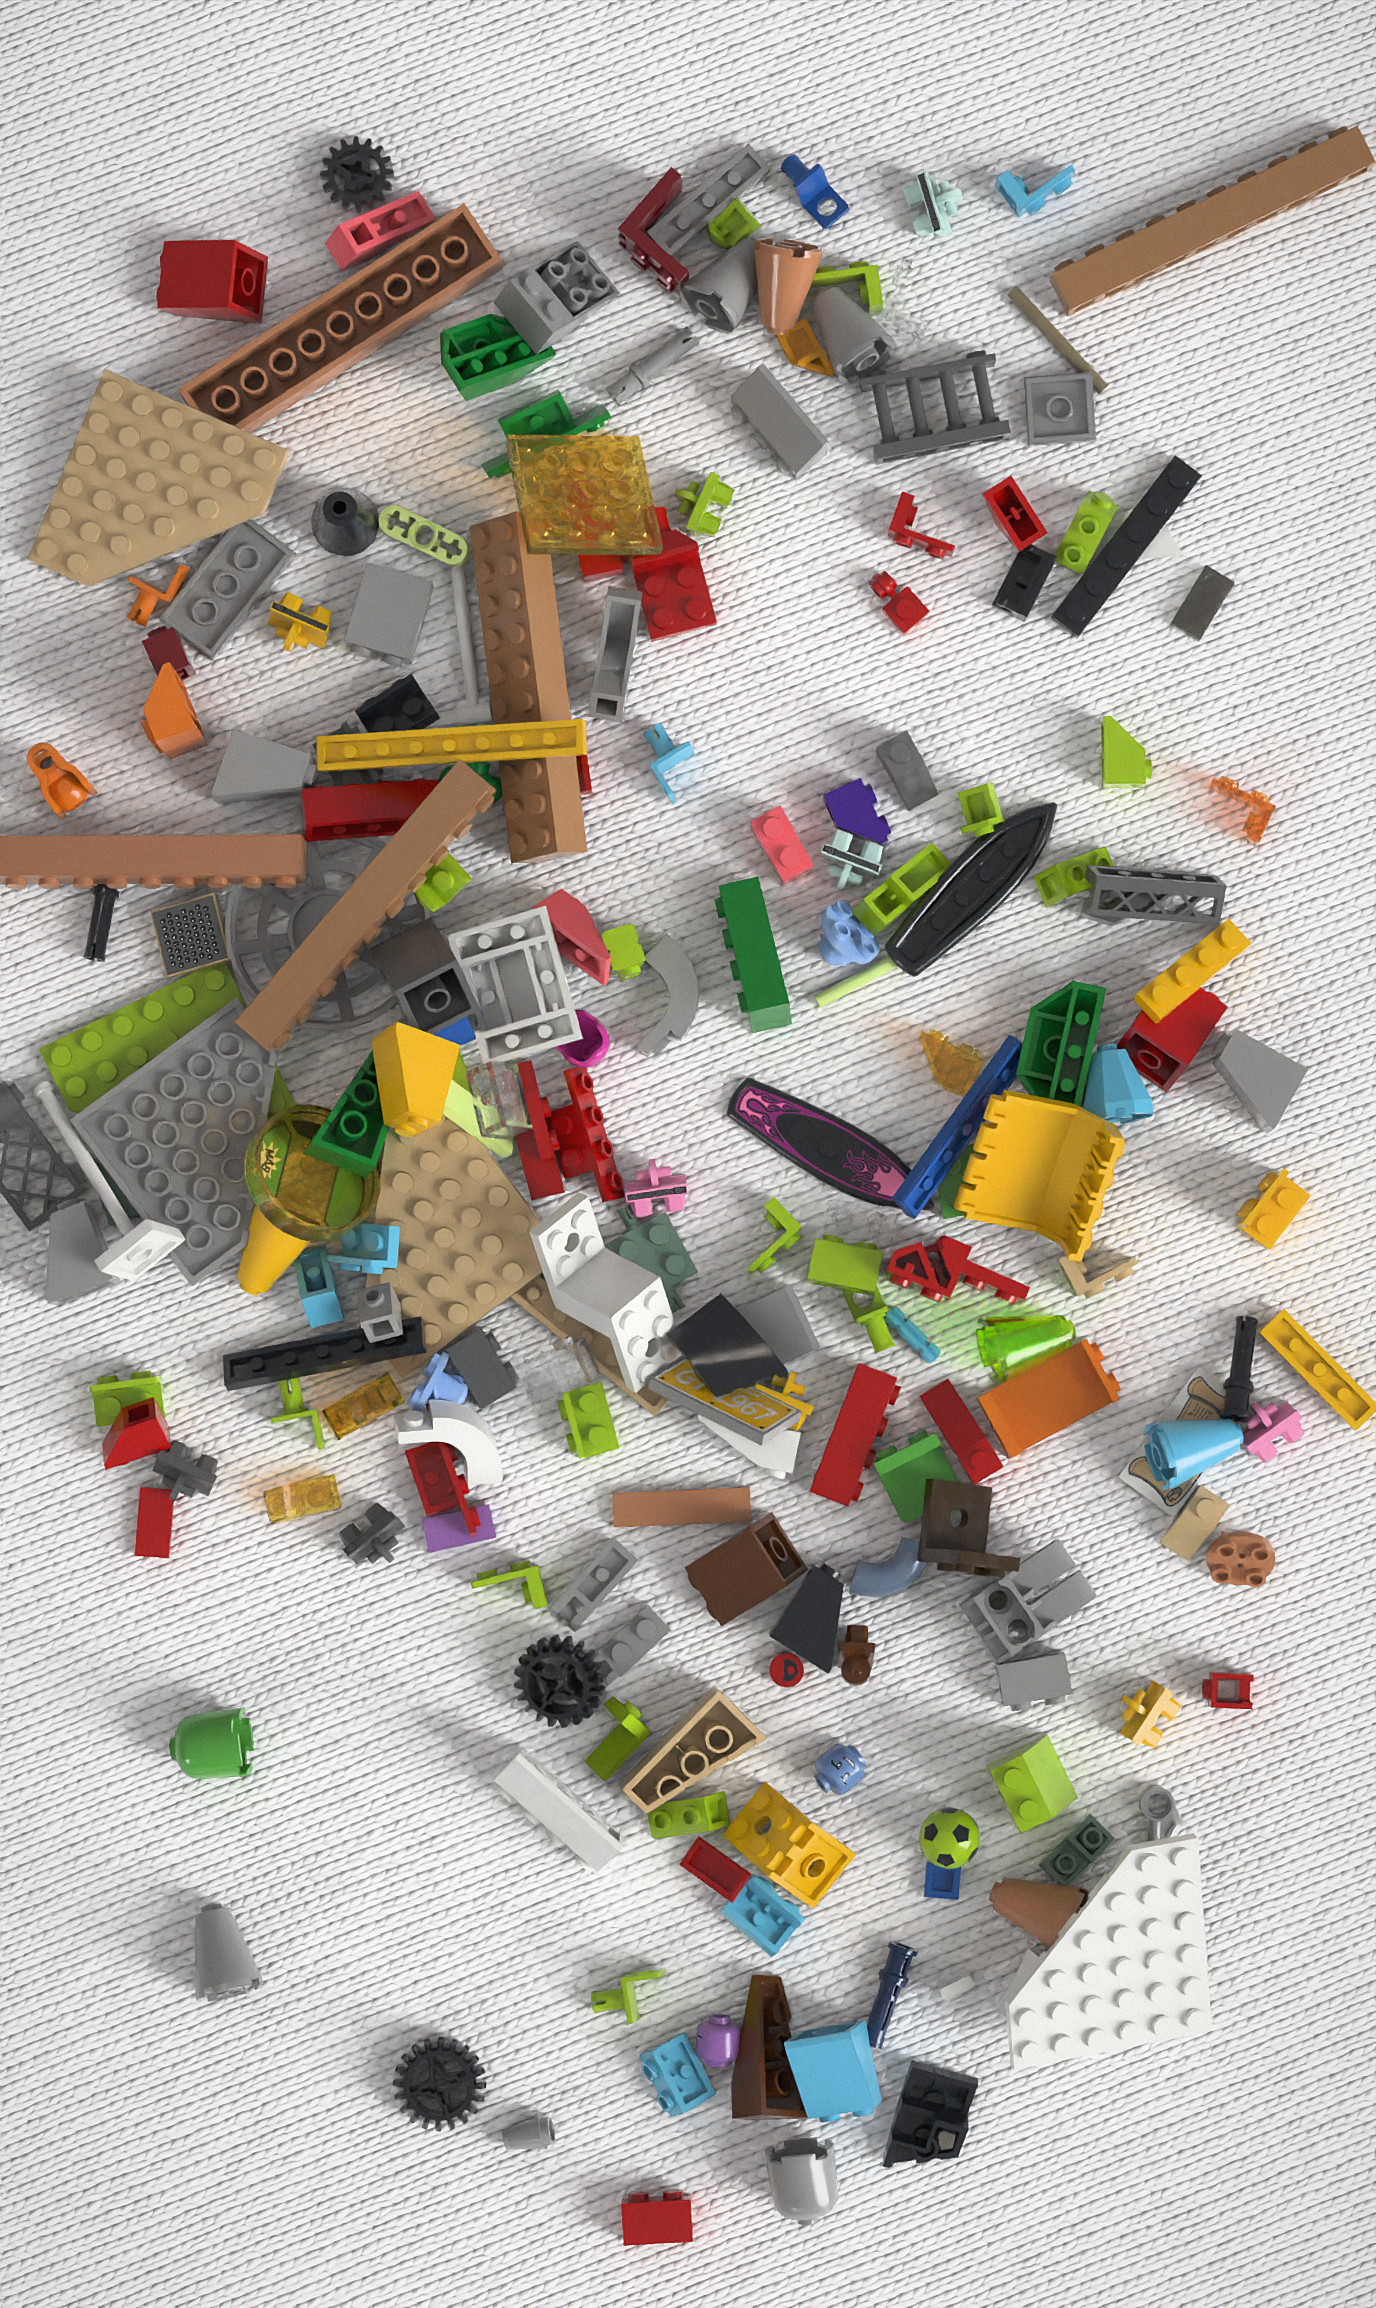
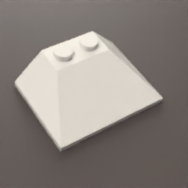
[447,906,583,1067]

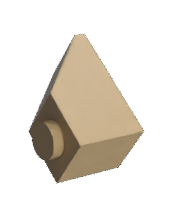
[1160,1485,1230,1561]

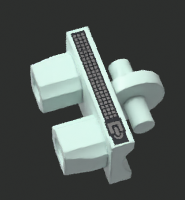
[903,171,963,237]
[820,829,883,890]

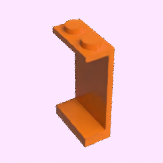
[976,1339,1121,1458]

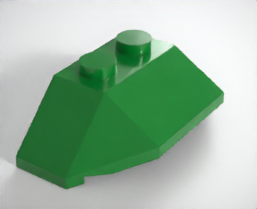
[440,314,556,401]
[1016,981,1107,1106]

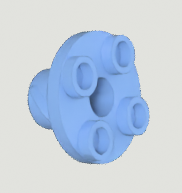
[817,900,879,966]
[406,1351,468,1412]

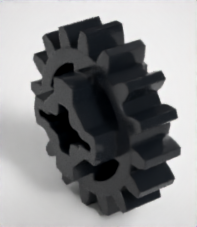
[320,136,394,213]

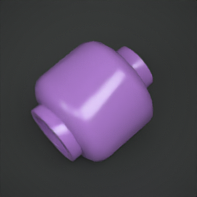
[696,2014,741,2067]

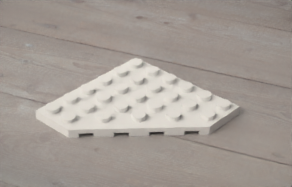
[1005,1833,1212,2070]

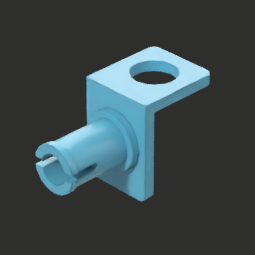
[643,723,694,805]

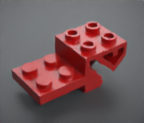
[884,1235,1030,1305]

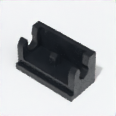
[991,544,1058,622]

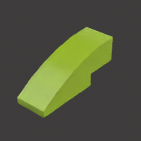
[851,842,951,937]

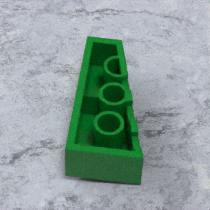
[714,876,792,1034]

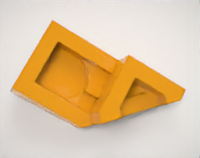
[775,318,835,377]

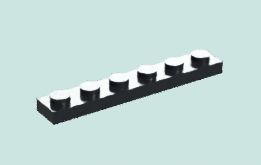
[1051,455,1202,639]
[223,1316,427,1391]

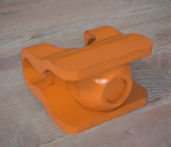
[27,742,98,819]

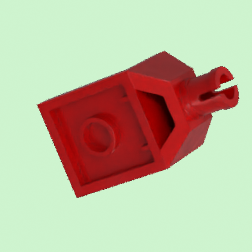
[631,507,717,642]

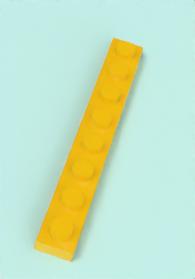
[316,719,587,772]

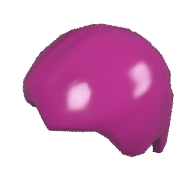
[555,1009,610,1068]

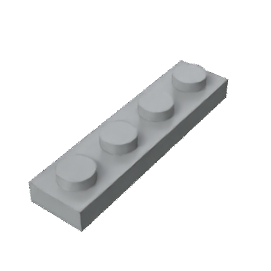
[647,143,771,257]

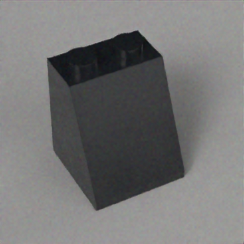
[769,1562,844,1674]

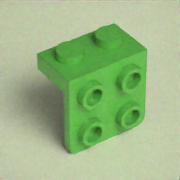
[872,1430,959,1523]

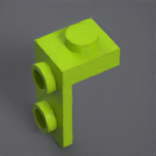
[1055,490,1119,574]
[585,1696,652,1781]

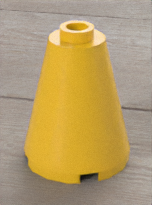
[236,1199,314,1296]

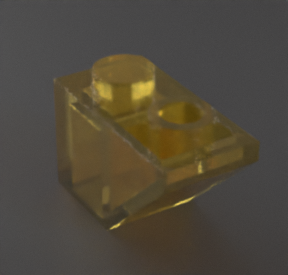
[918,1029,985,1098]
[322,1373,405,1440]

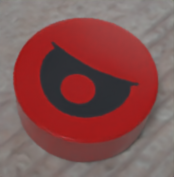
[769,1652,804,1687]

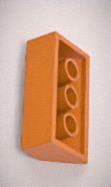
[141,662,208,760]

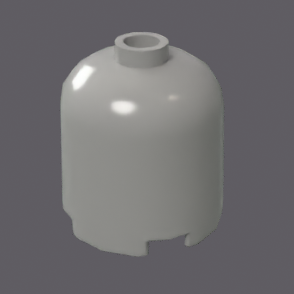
[765,2137,838,2225]

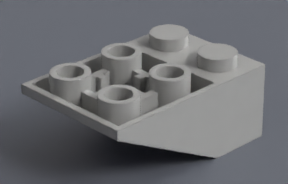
[493,241,620,354]

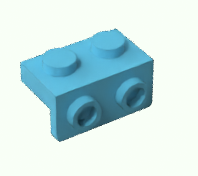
[720,1874,805,1957]

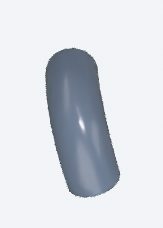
[849,1536,928,1598]

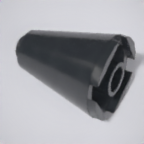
[311,488,379,556]

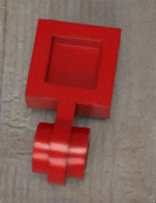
[869,570,930,635]

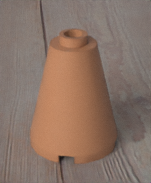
[754,238,823,335]
[989,1877,1089,1948]

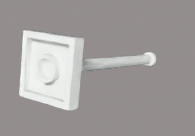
[32,1081,185,1281]

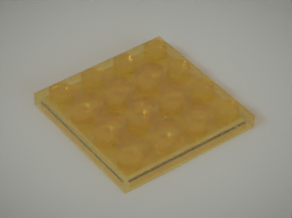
[505,435,663,555]

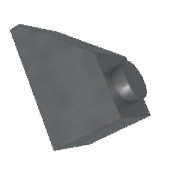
[876,730,938,811]

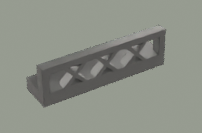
[1085,865,1227,924]

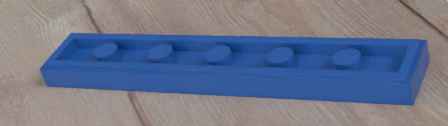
[892,1035,1022,1219]

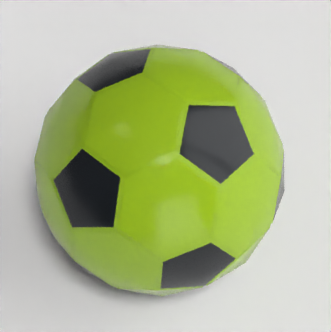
[919,1807,980,1869]

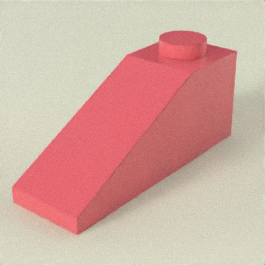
[325,191,436,272]
[532,889,611,985]

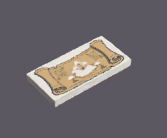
[1117,1366,1252,1518]

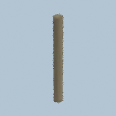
[1007,286,1109,394]

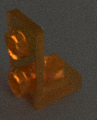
[1208,776,1276,847]

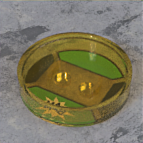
[244,1104,381,1242]

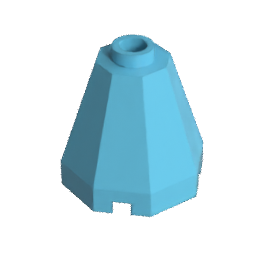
[1082,1044,1154,1124]

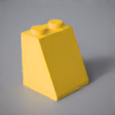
[371,1022,460,1137]

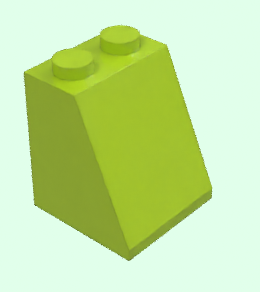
[986,1735,1078,1834]

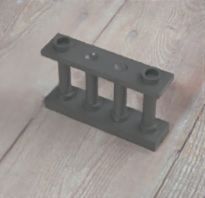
[860,350,1011,465]

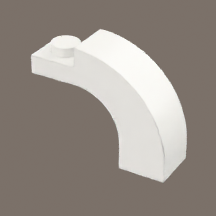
[394,1399,502,1486]

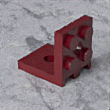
[618,167,689,297]

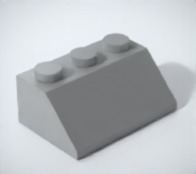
[730,363,829,480]

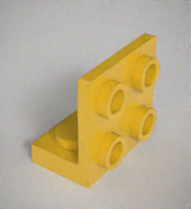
[1236,1168,1311,1250]

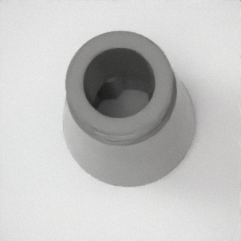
[502,2115,556,2150]

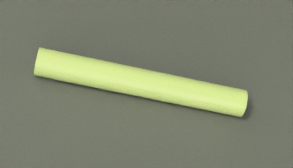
[814,956,897,1008]

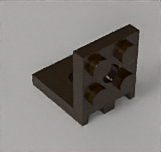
[917,1479,1020,1577]

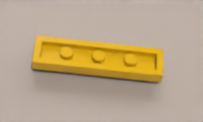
[1133,918,1251,1024]
[1258,1308,1376,1431]

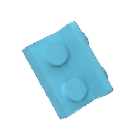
[327,1221,400,1274]
[639,2032,716,2116]

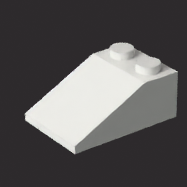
[697,1414,801,1479]

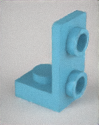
[995,165,1075,218]

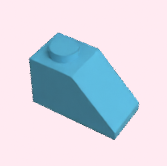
[294,1245,344,1328]

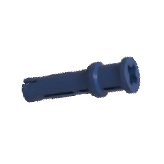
[867,1941,918,2049]

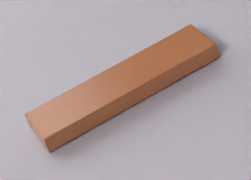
[612,1487,751,1528]

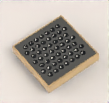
[150,893,231,978]

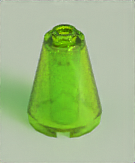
[976,1315,1076,1385]

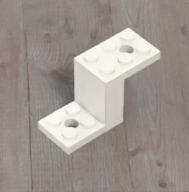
[529,1192,682,1393]

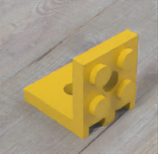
[722,1781,856,1909]

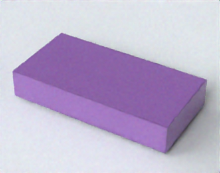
[422,1504,497,1553]

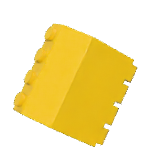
[953,1090,1125,1262]

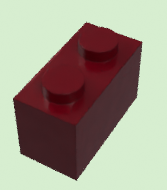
[142,626,196,680]

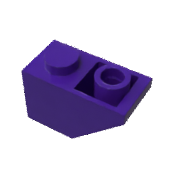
[822,778,891,846]

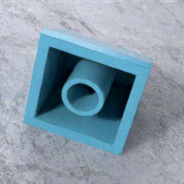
[784,2020,882,2123]

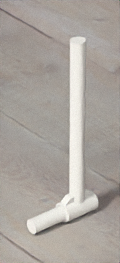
[428,548,493,727]

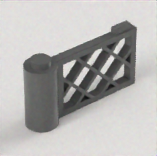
[0,1080,87,1231]

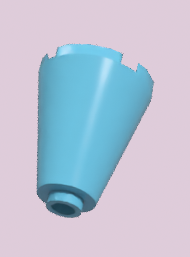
[1143,1418,1244,1490]

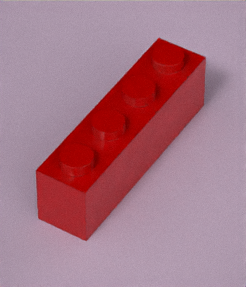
[300,778,438,842]
[809,1363,901,1507]

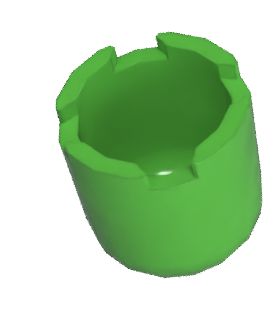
[169,1707,254,1779]

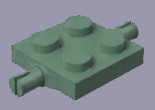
[605,1204,698,1313]

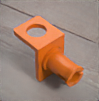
[126,564,191,627]

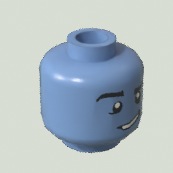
[814,1743,866,1795]

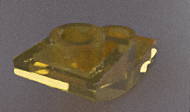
[262,1474,342,1525]

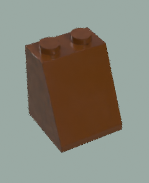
[685,1512,808,1626]

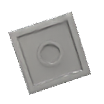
[1024,372,1097,447]

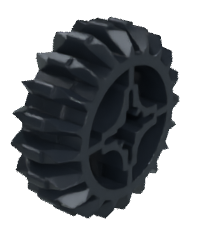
[514,1634,606,1728]
[393,2036,487,2132]

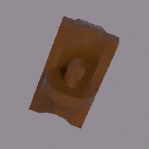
[838,1625,875,1686]

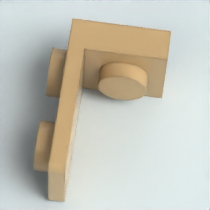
[1056,1255,1139,1299]

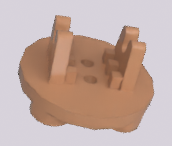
[1207,1531,1275,1587]

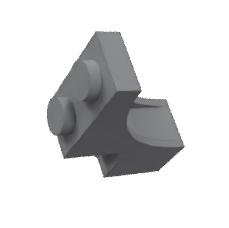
[588,586,642,722]

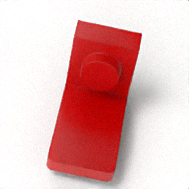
[887,491,955,560]

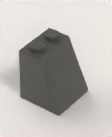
[369,917,480,1034]

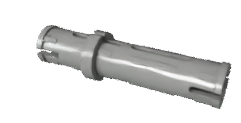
[606,326,699,406]

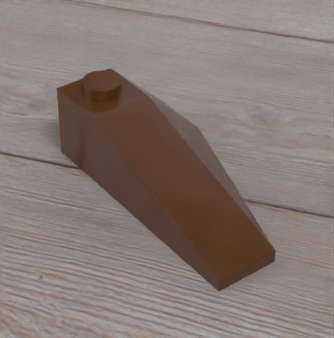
[731,1974,808,2120]

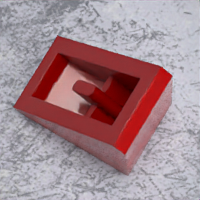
[982,475,1048,552]

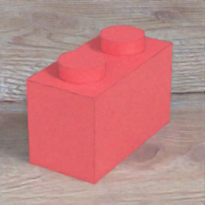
[750,805,814,886]

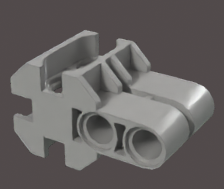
[959,1538,1097,1664]

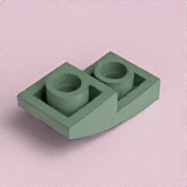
[1038,1814,1115,1886]

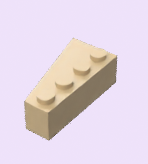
[618,1685,768,1814]

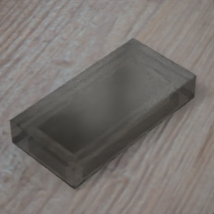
[1170,565,1235,642]

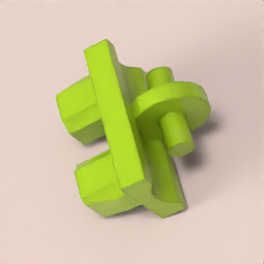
[674,471,735,538]

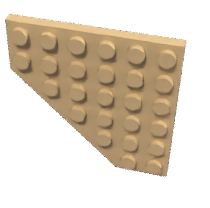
[27,369,291,587]
[366,1114,543,1378]

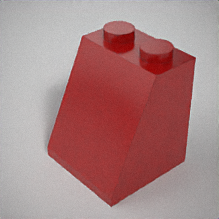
[156,240,268,324]
[1117,987,1228,1093]

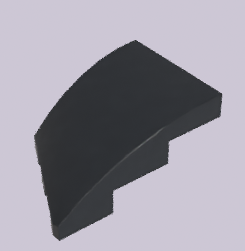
[666,1293,789,1397]
[882,2060,978,2168]

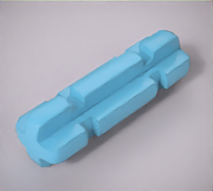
[884,1306,941,1364]

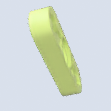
[379,505,471,567]

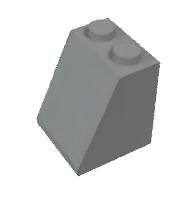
[211,729,320,804]
[1211,1029,1308,1133]
[46,1198,121,1305]
[737,1284,820,1364]

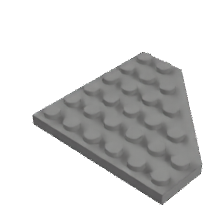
[70,997,278,1286]

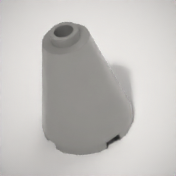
[680,238,757,334]
[811,286,897,384]
[195,1903,264,2002]

